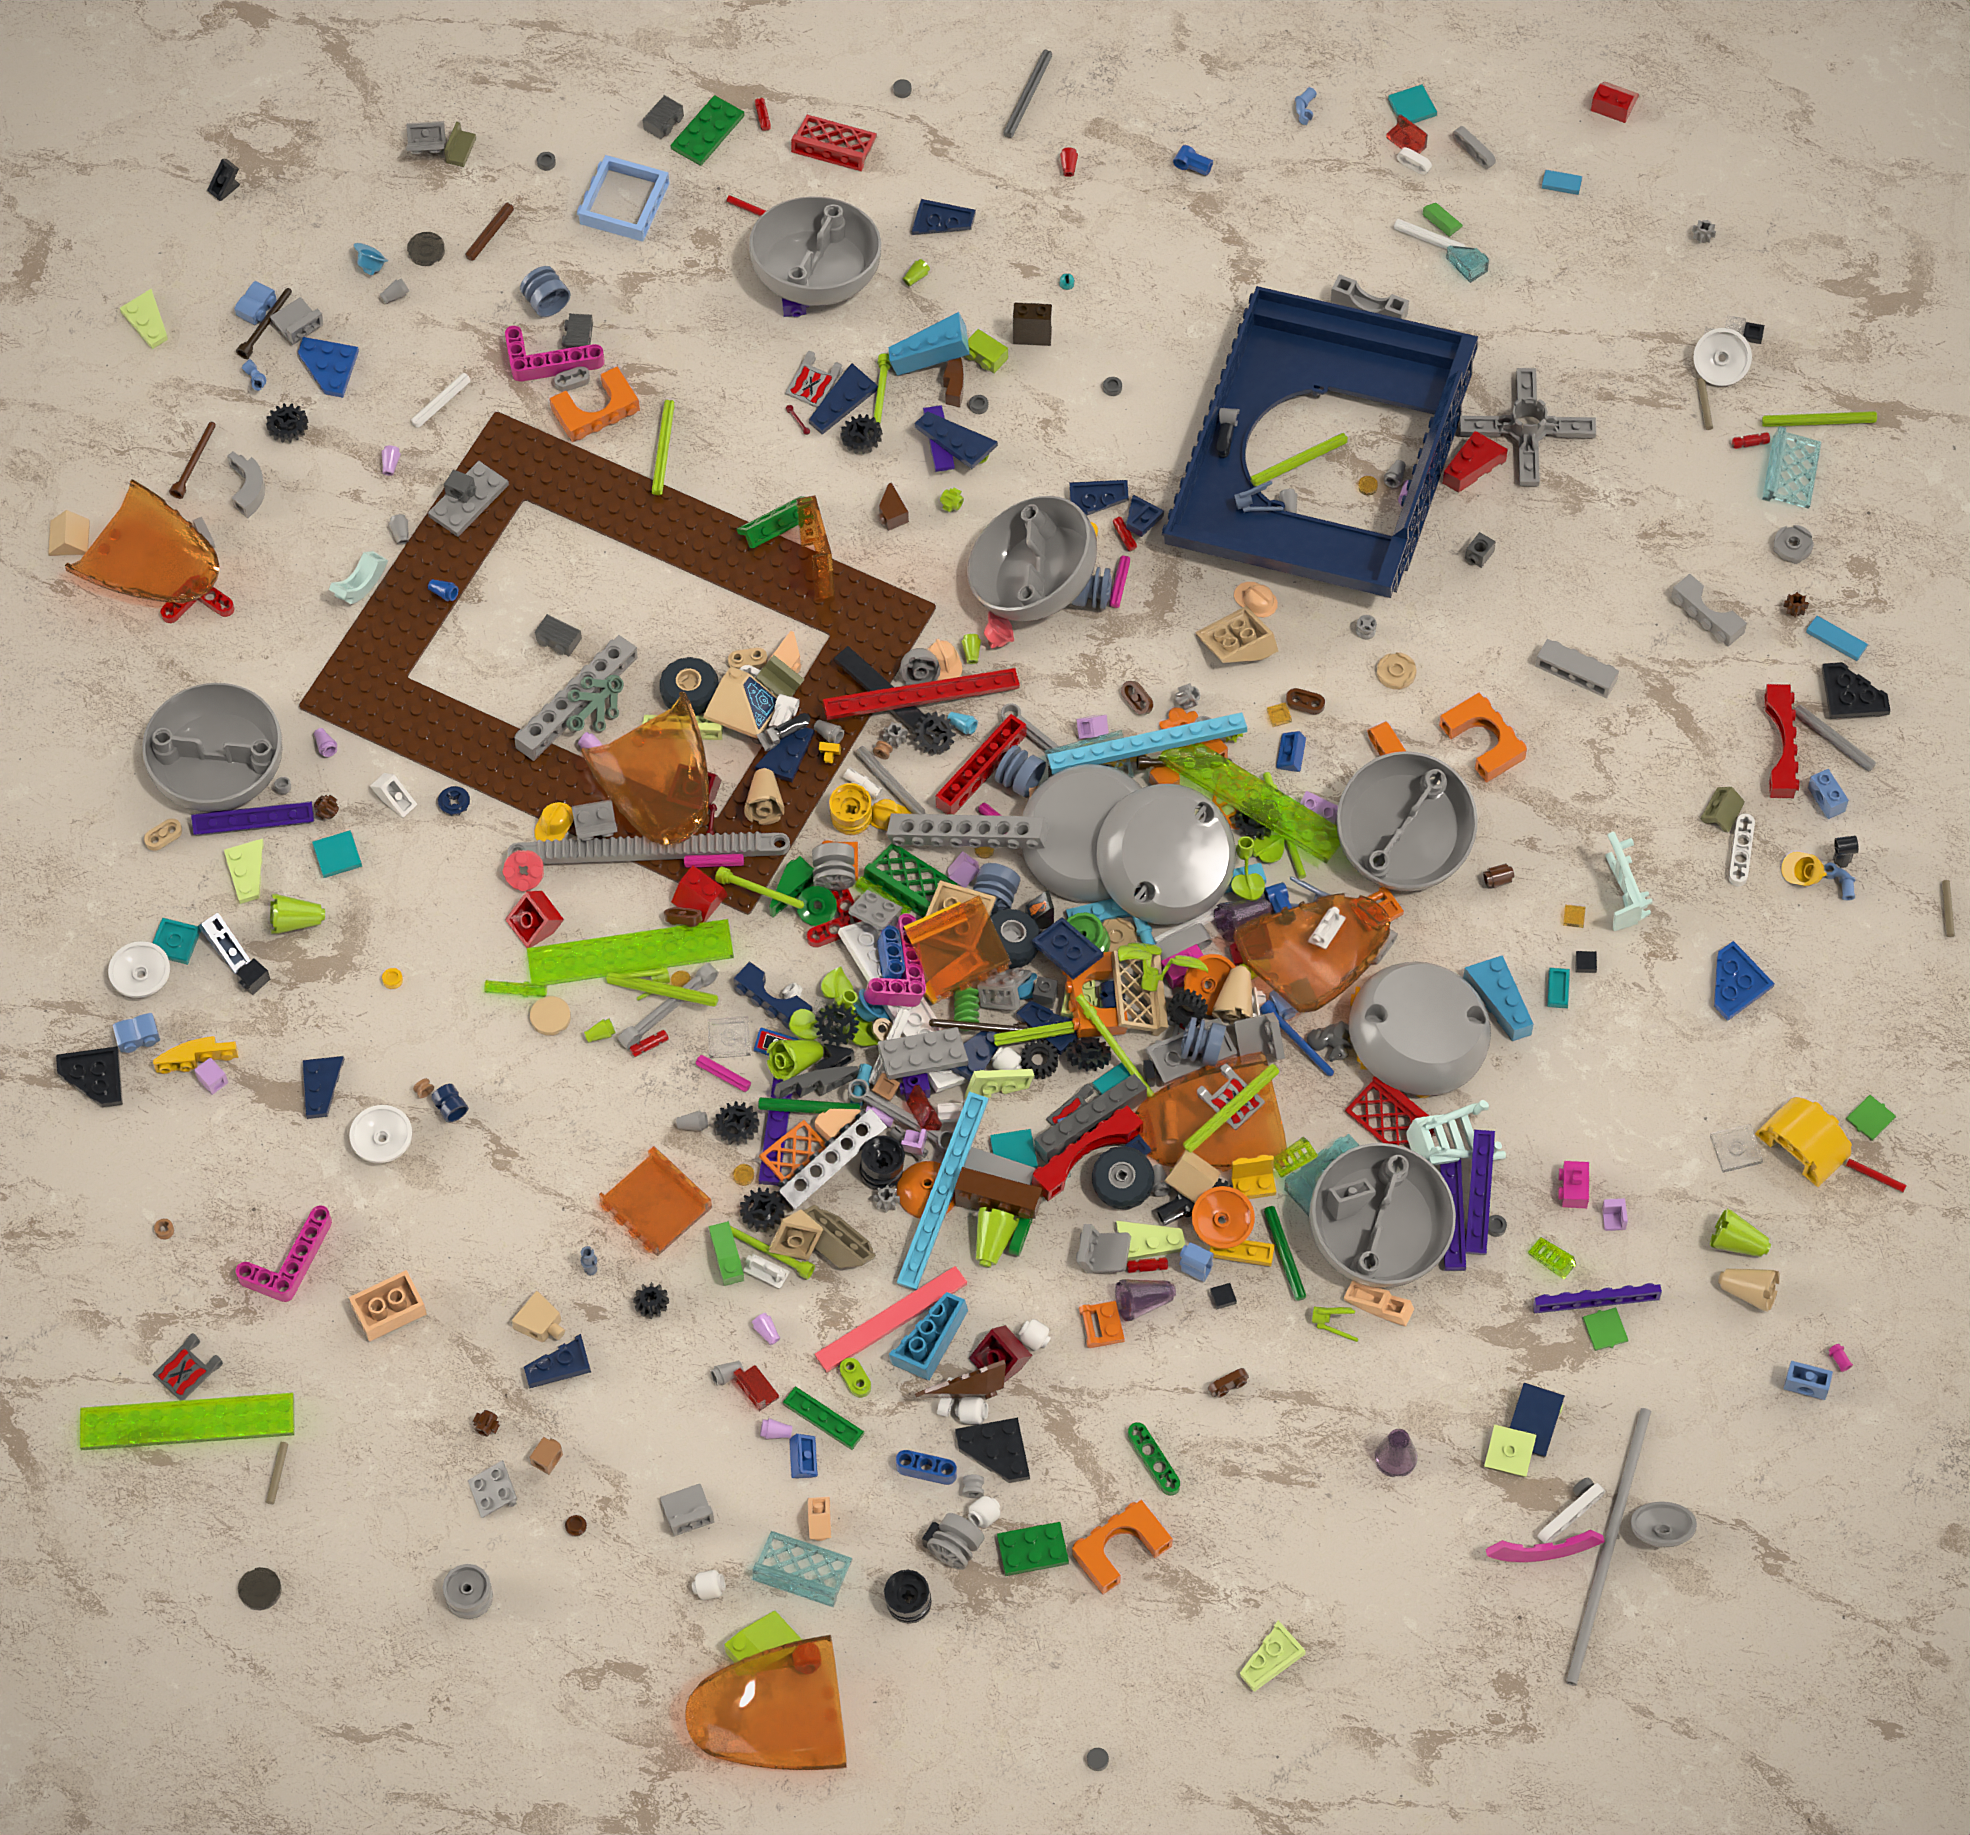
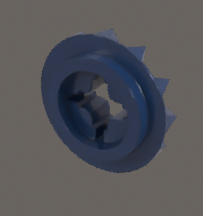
[438,786,470,816]

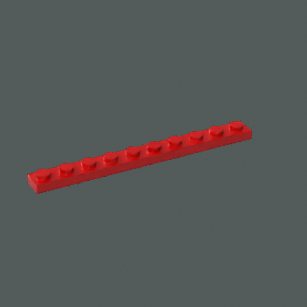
[822,668,1020,720]

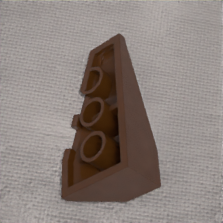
[915,1360,1006,1400]

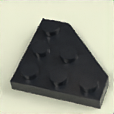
[1821,662,1891,719]
[56,1046,123,1108]
[955,1417,1030,1483]

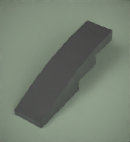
[774,1066,859,1099]

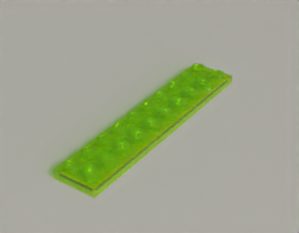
[1158,743,1341,864]
[527,919,734,988]
[80,1393,295,1451]

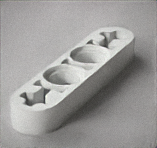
[1729,814,1755,887]
[1538,1483,1606,1543]

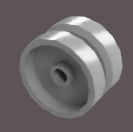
[443,1564,493,1619]

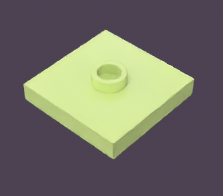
[1484,1425,1536,1477]

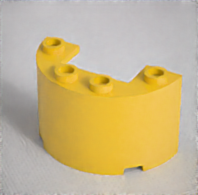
[1755,1097,1852,1187]

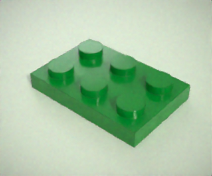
[997,1522,1069,1576]

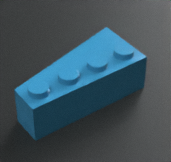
[888,312,969,376]
[1463,955,1534,1041]
[889,1292,968,1381]

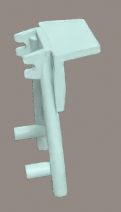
[1605,832,1652,931]
[1406,1100,1506,1165]

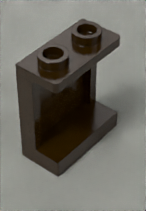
[1013,302,1052,346]

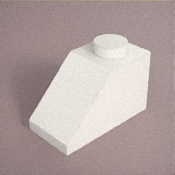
[370,773,417,818]

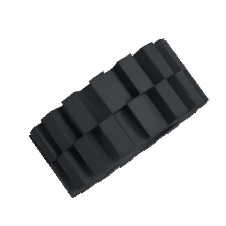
[1168,989,1208,1028]
[1021,1039,1058,1080]

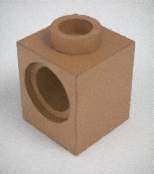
[872,1072,900,1102]
[529,1437,563,1475]

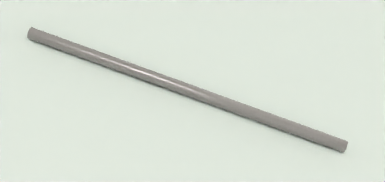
[1566,1408,1651,1686]

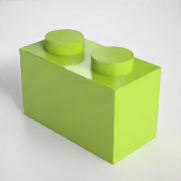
[966,329,1008,374]

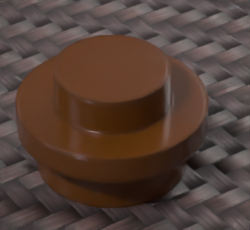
[565,1515,587,1536]

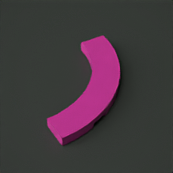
[1485,1529,1605,1562]

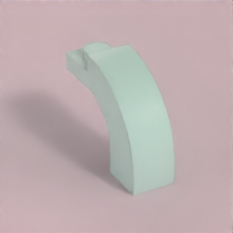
[329,551,388,604]

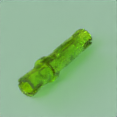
[855,876,912,916]
[484,980,547,998]

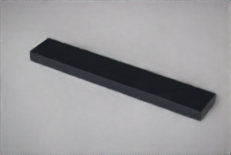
[834,646,930,731]

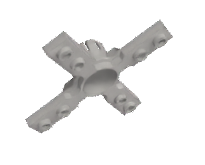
[1460,368,1596,486]

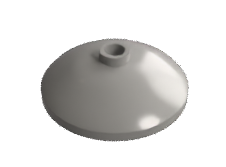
[1631,1502,1697,1547]

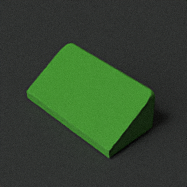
[1423,203,1463,237]

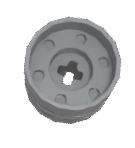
[812,842,855,891]
[927,1513,985,1570]

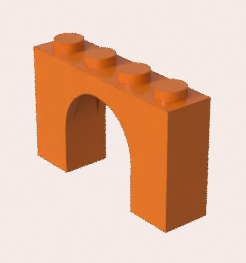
[549,366,640,442]
[1439,692,1527,783]
[1062,952,1128,1038]
[1072,1499,1173,1595]

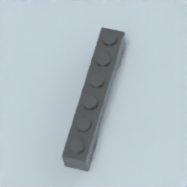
[1034,1074,1147,1164]

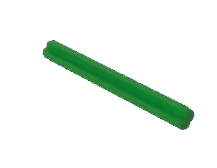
[758,1097,860,1114]
[1264,1206,1306,1301]

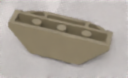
[804,1205,876,1268]

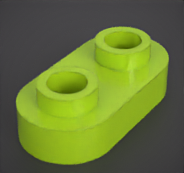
[840,1358,871,1398]

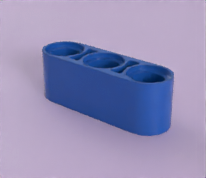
[877,925,905,979]
[896,1450,957,1485]

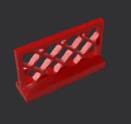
[791,114,877,172]
[1345,1076,1436,1146]

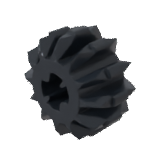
[633,1282,669,1319]

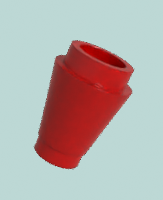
[1060,147,1078,177]

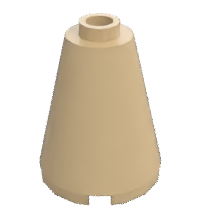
[744,768,784,825]
[1212,966,1253,1025]
[1718,1268,1780,1312]

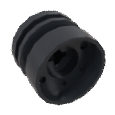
[859,1135,905,1190]
[884,1569,932,1624]

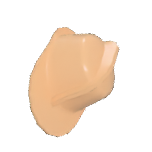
[1234,582,1278,618]
[927,639,963,680]

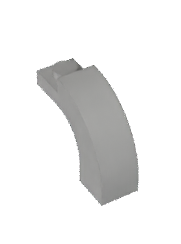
[227,451,265,518]

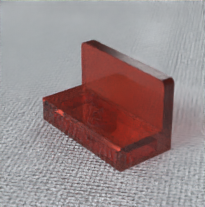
[1386,114,1428,154]
[906,1085,943,1131]
[734,1365,779,1412]

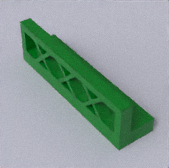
[736,496,817,548]

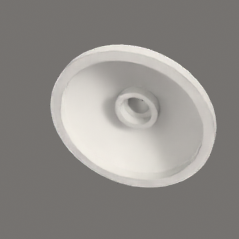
[1694,328,1752,386]
[108,941,170,998]
[350,1105,412,1163]

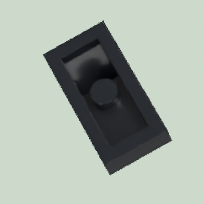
[207,159,240,201]
[815,1044,855,1070]

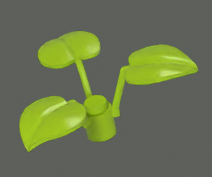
[1231,835,1285,901]
[1118,943,1208,991]
[789,967,879,1046]

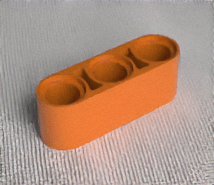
[1367,721,1406,756]

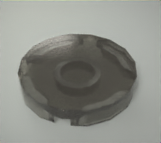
[407,232,445,266]
[238,1567,282,1611]

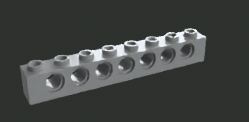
[515,635,638,761]
[887,813,1049,849]

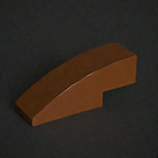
[943,357,964,408]

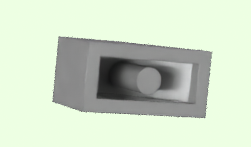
[1327,1178,1376,1221]

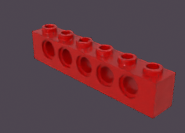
[935,714,1027,815]

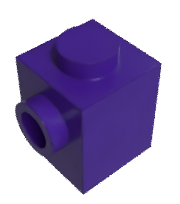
[782,298,809,317]
[899,1073,930,1102]

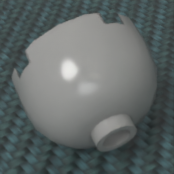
[900,648,941,685]

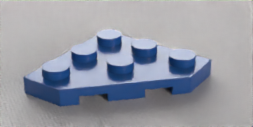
[298,337,359,398]
[1714,941,1775,1021]

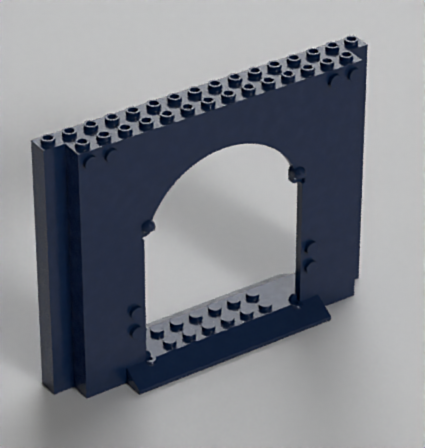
[1162,286,1478,598]

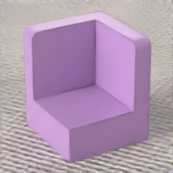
[1076,715,1109,739]
[948,851,980,888]
[194,1058,228,1095]
[901,1129,927,1155]
[1602,1198,1628,1231]

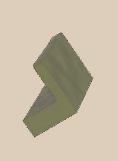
[444,121,476,167]
[755,655,805,697]
[1700,786,1745,832]

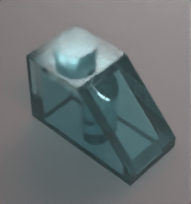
[1446,245,1489,283]

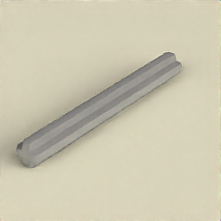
[1795,705,1876,771]
[856,746,925,814]

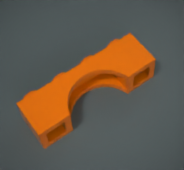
[1149,738,1228,785]

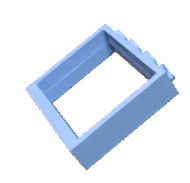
[577,155,670,242]

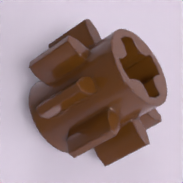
[1783,592,1809,618]
[314,795,339,819]
[472,1410,500,1437]

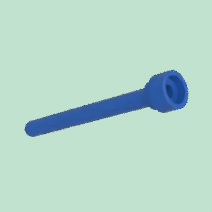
[1260,1000,1334,1076]

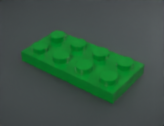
[671,95,745,166]

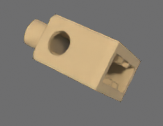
[512,1291,565,1342]

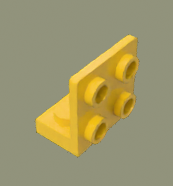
[1231,1155,1277,1199]

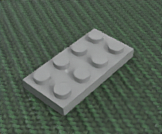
[428,461,509,537]
[1145,1017,1238,1086]
[878,1027,968,1080]

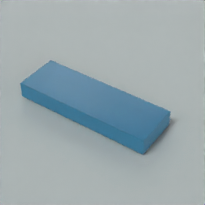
[1806,616,1868,661]

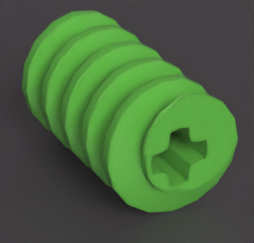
[954,985,980,1031]

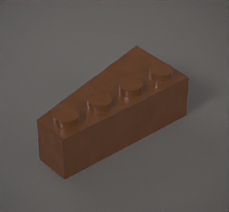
[954,1167,1043,1219]

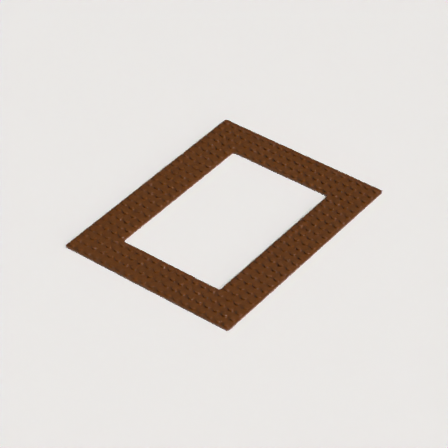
[299,412,936,915]

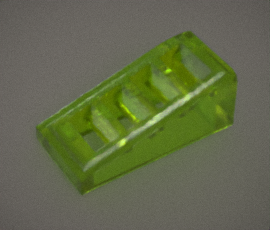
[1274,1137,1318,1178]
[1528,1237,1576,1279]

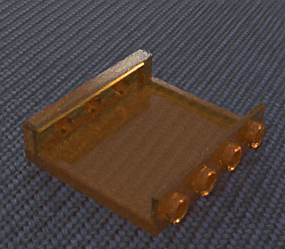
[796,495,835,599]
[905,895,1012,1000]
[599,1146,712,1257]

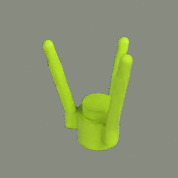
[620,967,670,1001]
[1312,1306,1359,1342]

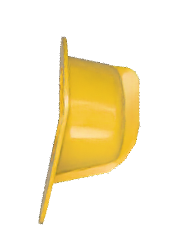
[870,799,912,831]
[534,802,574,842]
[1781,852,1827,886]

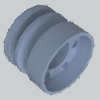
[520,266,571,317]
[1072,567,1112,609]
[995,745,1046,798]
[973,863,1021,913]
[1181,1017,1226,1067]

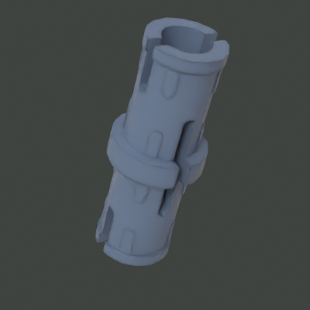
[580,1246,598,1276]

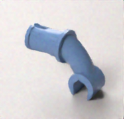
[1295,87,1317,125]
[242,359,267,391]
[1825,862,1856,900]

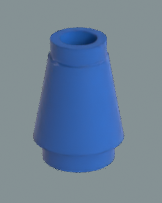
[428,579,459,601]

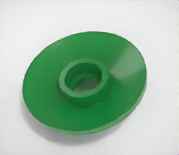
[797,886,837,926]

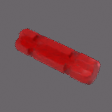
[755,97,771,131]
[1732,432,1770,449]
[1112,516,1137,551]
[630,1030,669,1057]
[1127,1257,1168,1273]

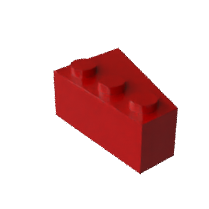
[1442,431,1508,493]

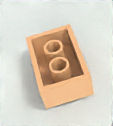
[349,1270,427,1342]

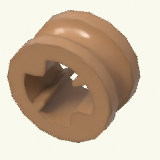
[873,741,893,760]
[413,1078,434,1098]
[154,1218,174,1240]

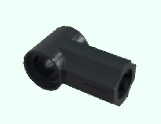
[1833,835,1859,868]
[1156,1193,1195,1226]

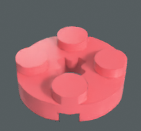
[502,850,544,891]

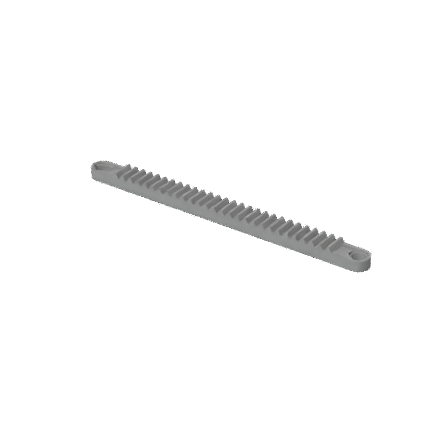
[507,832,790,864]

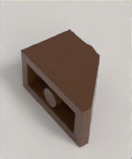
[877,482,909,531]

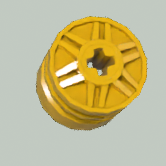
[829,783,872,835]

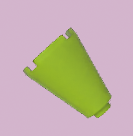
[270,894,325,934]
[767,1040,823,1081]
[976,1207,1019,1268]
[1710,1208,1771,1257]

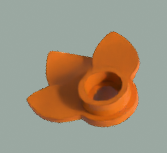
[1159,707,1198,729]

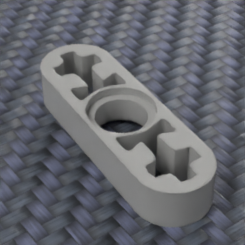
[1453,126,1496,169]

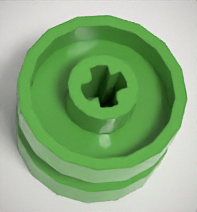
[1066,912,1110,952]

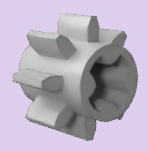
[1692,220,1716,243]
[1176,683,1200,709]
[883,722,908,747]
[874,1185,900,1213]

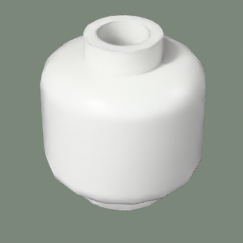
[991,1047,1022,1070]
[1018,1319,1051,1351]
[955,1397,988,1425]
[968,1496,1000,1528]
[692,1570,726,1600]

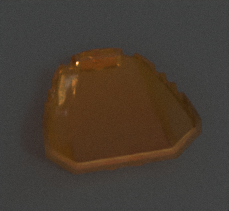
[65,479,220,603]
[580,691,709,845]
[1233,893,1391,1013]
[1135,1051,1288,1172]
[685,1635,847,1771]

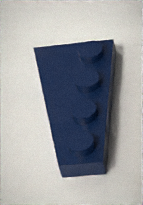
[809,363,878,435]
[915,411,998,469]

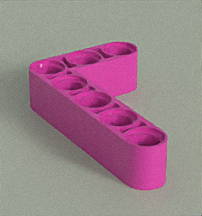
[505,326,605,382]
[864,913,926,1007]
[235,1205,332,1302]

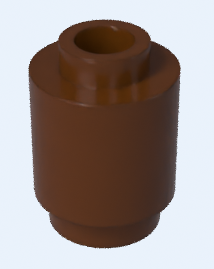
[1483,863,1515,888]

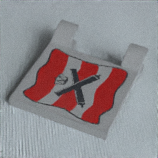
[785,351,843,408]
[1197,1064,1265,1131]

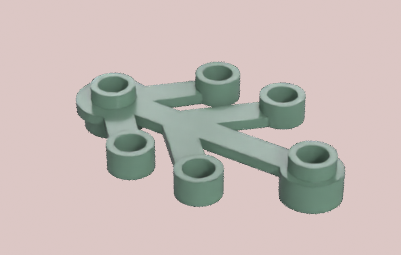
[567,675,624,732]

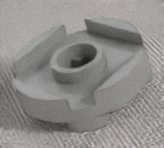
[1774,525,1814,564]

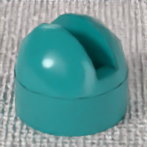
[1059,273,1075,290]

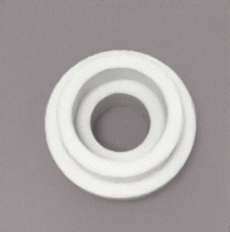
[783,983,802,999]

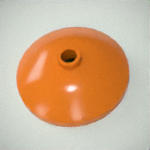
[1184,954,1236,1015]
[897,1161,956,1219]
[1192,1186,1255,1249]

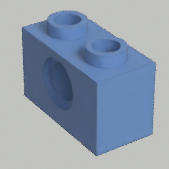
[1808,769,1849,819]
[1784,1361,1833,1400]

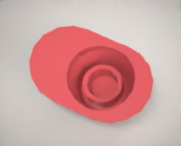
[984,611,1014,649]

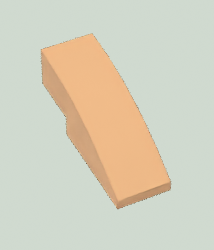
[1344,1281,1414,1326]

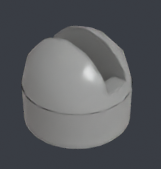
[274,777,291,794]

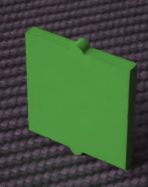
[1846,1095,1896,1141]
[1583,1307,1629,1351]

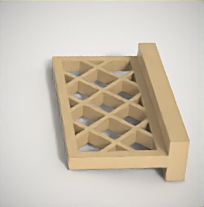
[1111,951,1168,1036]

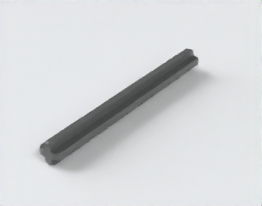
[1004,49,1052,138]

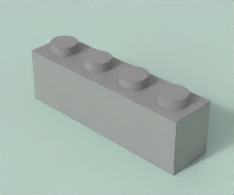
[1535,639,1619,698]
[964,1147,1036,1185]

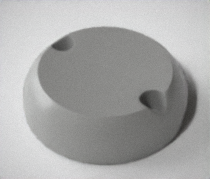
[749,196,881,306]
[967,496,1097,621]
[143,683,283,812]
[1336,751,1478,892]
[1021,764,1142,903]
[1097,784,1236,925]
[1349,961,1491,1096]
[1309,1143,1456,1288]

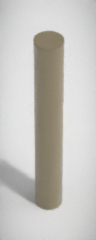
[1697,378,1713,430]
[1942,880,1955,937]
[266,1442,289,1505]

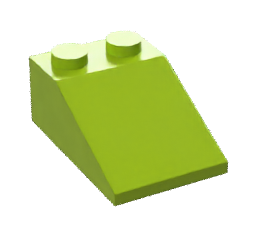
[724,1610,803,1684]

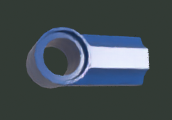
[1173,145,1213,175]
[1264,882,1295,924]

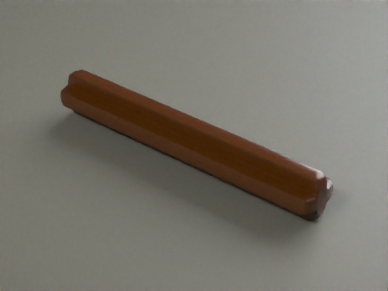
[465,202,514,261]

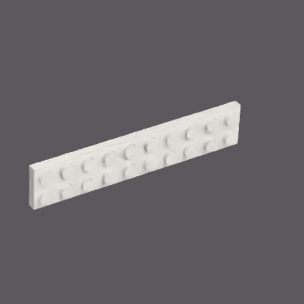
[838,921,969,1093]

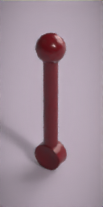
[786,405,810,435]
[706,803,717,835]

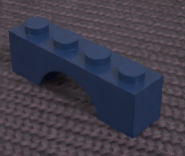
[734,961,813,1030]

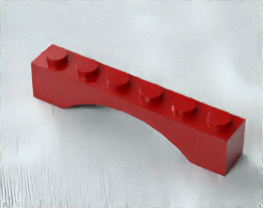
[1764,684,1800,799]
[1032,1105,1144,1201]

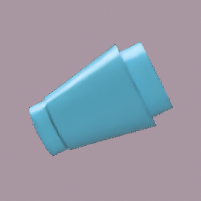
[947,712,978,735]

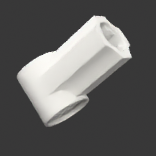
[769,694,800,730]
[938,1099,966,1123]

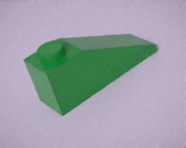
[769,856,814,918]

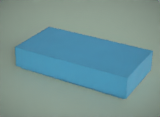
[1542,170,1583,195]

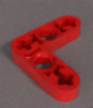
[160,577,235,624]
[807,888,862,948]

